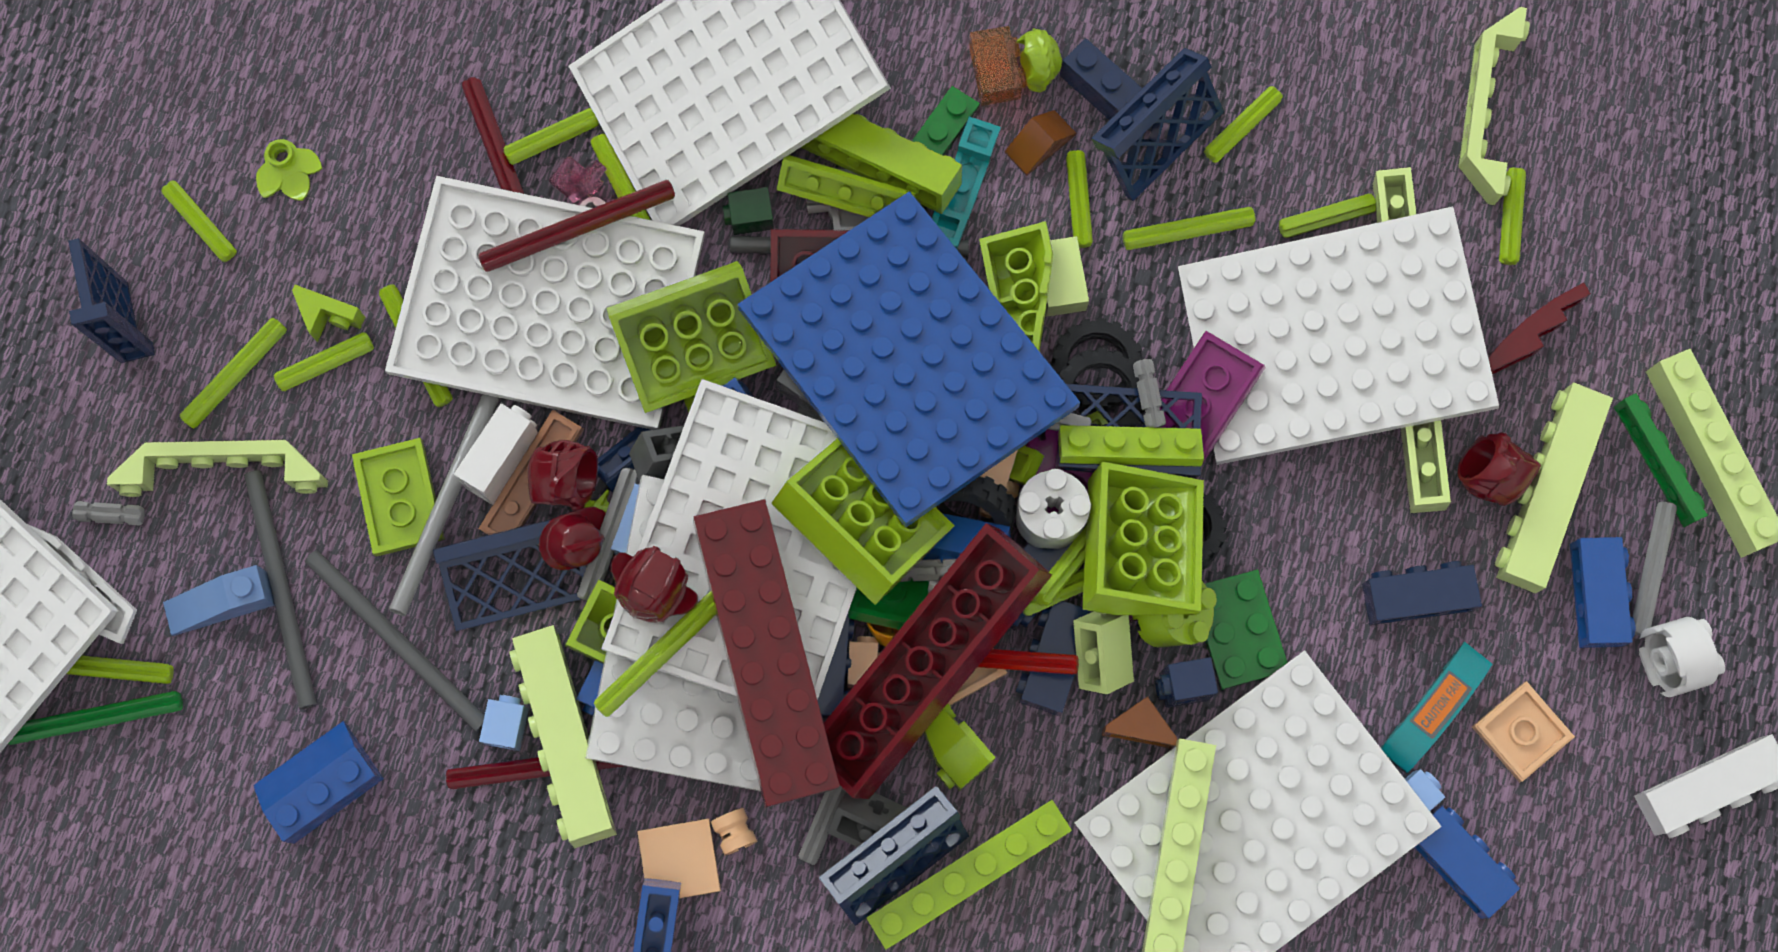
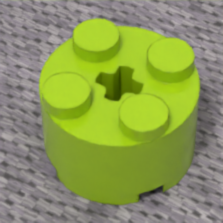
[1132,581,1217,648]

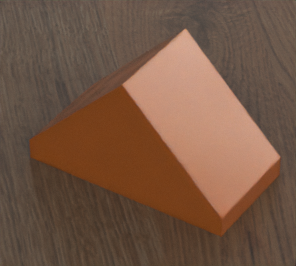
[1004,110,1077,176]
[1102,696,1177,749]

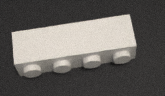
[1634,734,1778,838]

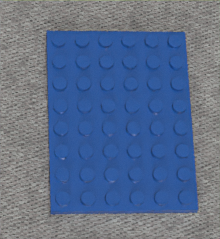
[738,191,1080,528]

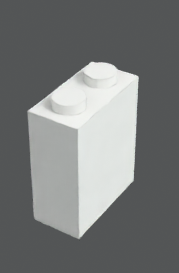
[454,404,538,505]

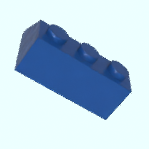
[253,721,384,844]

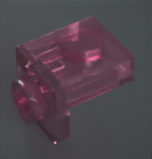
[549,156,607,203]

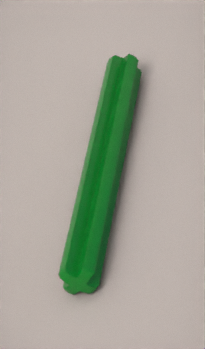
[8,691,183,745]

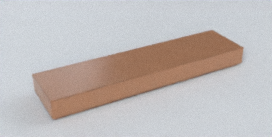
[478,410,584,535]

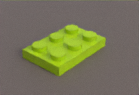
[352,438,445,557]

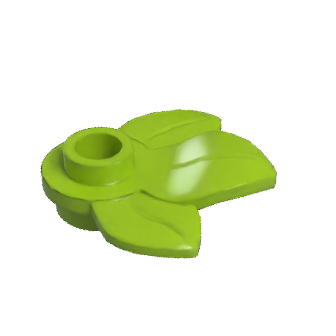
[256,139,322,201]

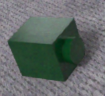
[722,187,774,235]

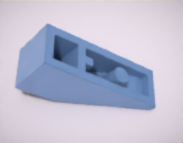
[163,565,275,636]

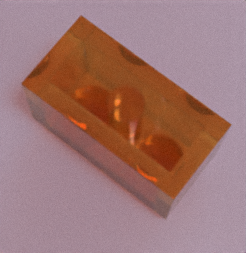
[969,26,1027,106]

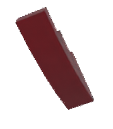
[1488,282,1591,375]

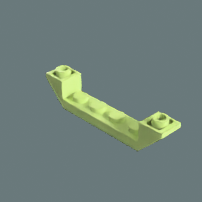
[1459,7,1530,205]
[107,440,328,497]

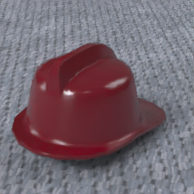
[539,507,606,570]

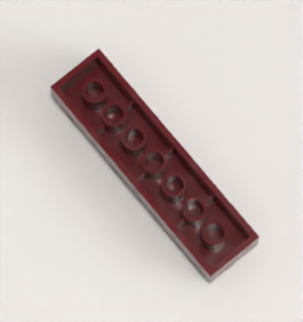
[693,499,840,808]
[823,523,1052,799]

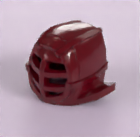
[1457,432,1541,506]
[528,440,598,511]
[611,546,698,623]

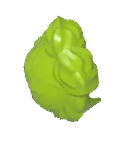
[1016,28,1062,93]

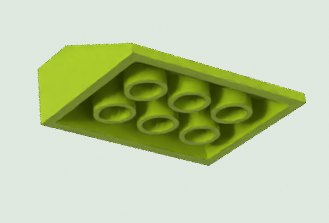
[606,261,777,413]
[771,438,955,605]
[1082,462,1204,615]

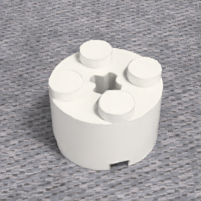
[1015,469,1091,549]
[1639,617,1725,697]

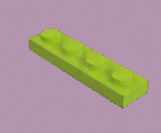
[777,155,917,217]
[1058,425,1204,467]

